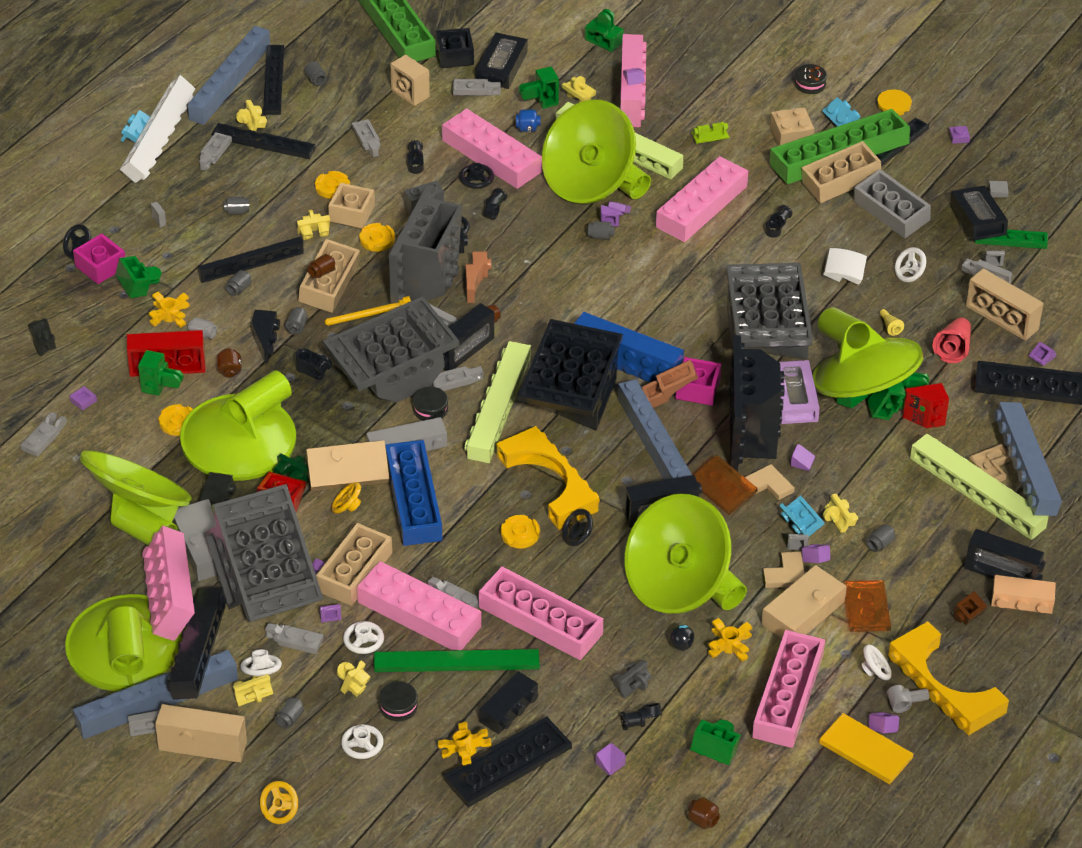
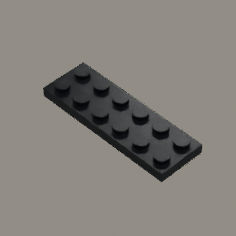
[975,361,1082,405]
[444,716,572,808]

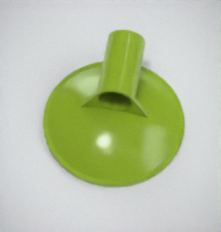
[542,99,651,204]
[812,308,923,398]
[180,370,296,481]
[79,450,192,546]
[625,494,747,614]
[65,594,186,692]

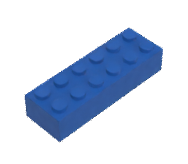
[574,312,684,382]
[385,440,443,546]

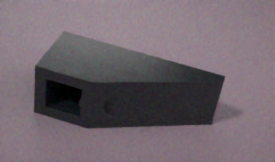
[251,309,280,364]

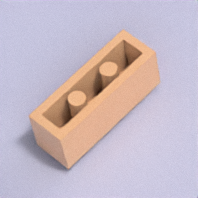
[991,575,1056,614]

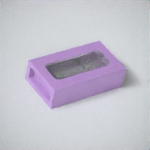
[779,360,820,424]

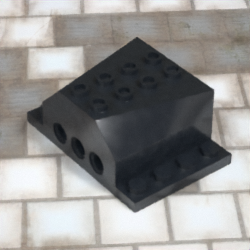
[518,319,623,431]
[729,335,785,472]

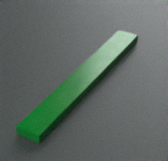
[374,649,540,672]

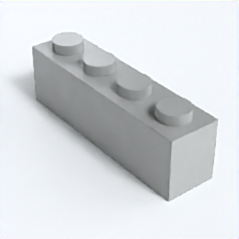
[366,417,447,451]

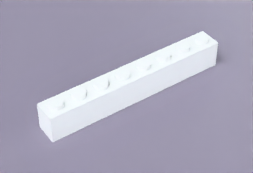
[120,75,195,183]

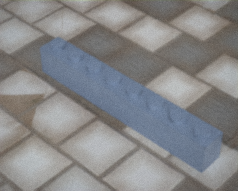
[188,26,270,125]
[618,379,692,480]
[994,402,1062,516]
[73,650,238,740]

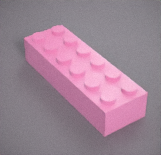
[620,34,646,127]
[442,109,542,189]
[656,156,748,242]
[142,525,195,641]
[357,561,481,651]
[479,567,603,660]
[752,630,825,748]

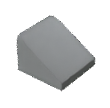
[984,251,1005,266]
[787,534,809,550]

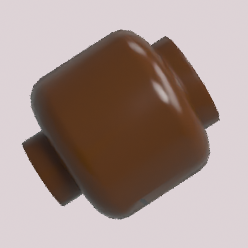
[217,348,242,378]
[688,797,720,829]

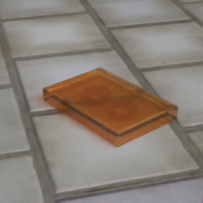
[694,455,758,515]
[844,580,891,632]

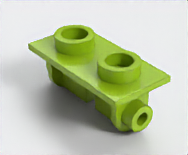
[691,122,729,144]

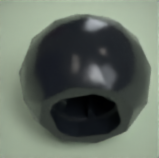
[669,625,694,651]

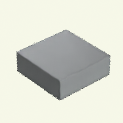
[989,181,1009,198]
[151,201,166,227]

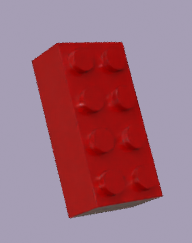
[127,330,206,377]

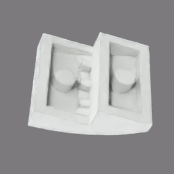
[823,248,867,285]

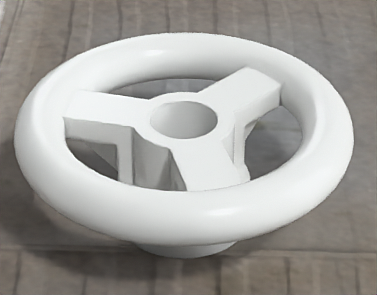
[895,247,926,282]
[343,621,384,654]
[862,644,892,680]
[240,649,282,676]
[341,724,383,759]

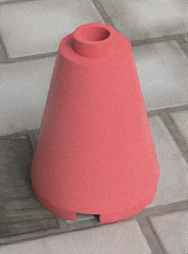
[932,318,971,363]

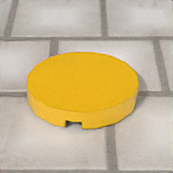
[877,89,912,116]
[315,171,350,199]
[359,223,395,252]
[158,404,193,436]
[501,515,540,548]

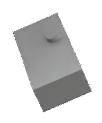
[854,169,931,238]
[172,499,217,581]

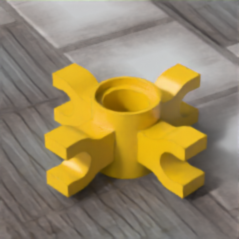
[149,292,190,328]
[708,618,752,662]
[438,722,492,765]

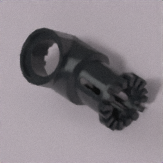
[407,140,424,174]
[484,187,508,220]
[765,204,793,238]
[620,703,662,731]

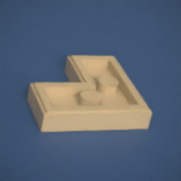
[968,444,1012,482]
[740,464,795,500]
[763,552,804,588]

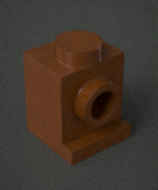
[953,591,987,625]

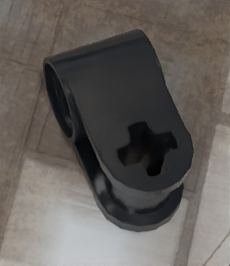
[295,348,332,380]

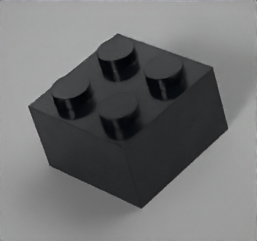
[436,28,474,68]

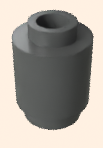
[304,61,327,86]
[223,196,249,215]
[588,221,615,240]
[225,270,252,296]
[285,307,308,334]
[866,524,895,552]
[275,698,304,729]

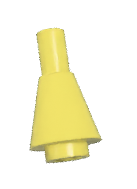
[880,309,904,336]

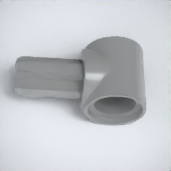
[887,685,929,713]

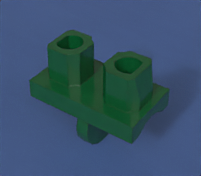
[273,453,309,484]

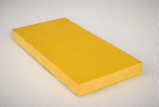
[819,713,913,785]

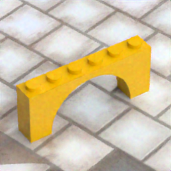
[497,426,600,530]
[888,621,1009,736]

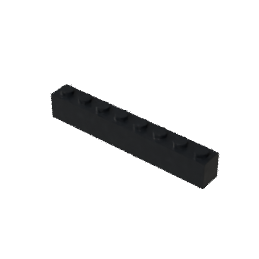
[167,587,226,700]

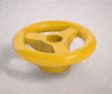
[331,482,361,514]
[260,781,298,824]

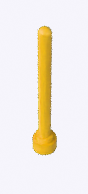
[325,296,411,326]

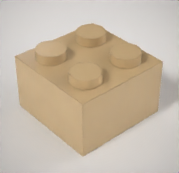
[391,55,430,106]
[770,107,815,146]
[328,183,375,229]

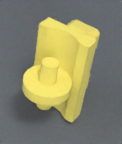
[562,76,596,103]
[236,100,267,131]
[297,210,330,240]
[823,494,858,533]
[337,661,370,697]
[233,674,273,706]

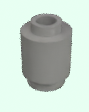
[188,317,217,340]

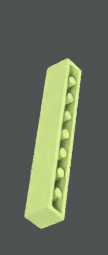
[556,102,683,179]
[465,341,531,463]
[910,434,1049,540]

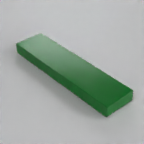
[975,229,1048,249]

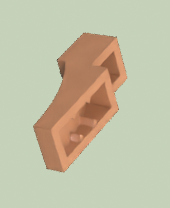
[466,251,491,303]
[642,360,698,408]

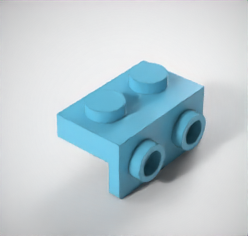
[822,97,861,126]
[120,110,150,142]
[779,495,825,536]

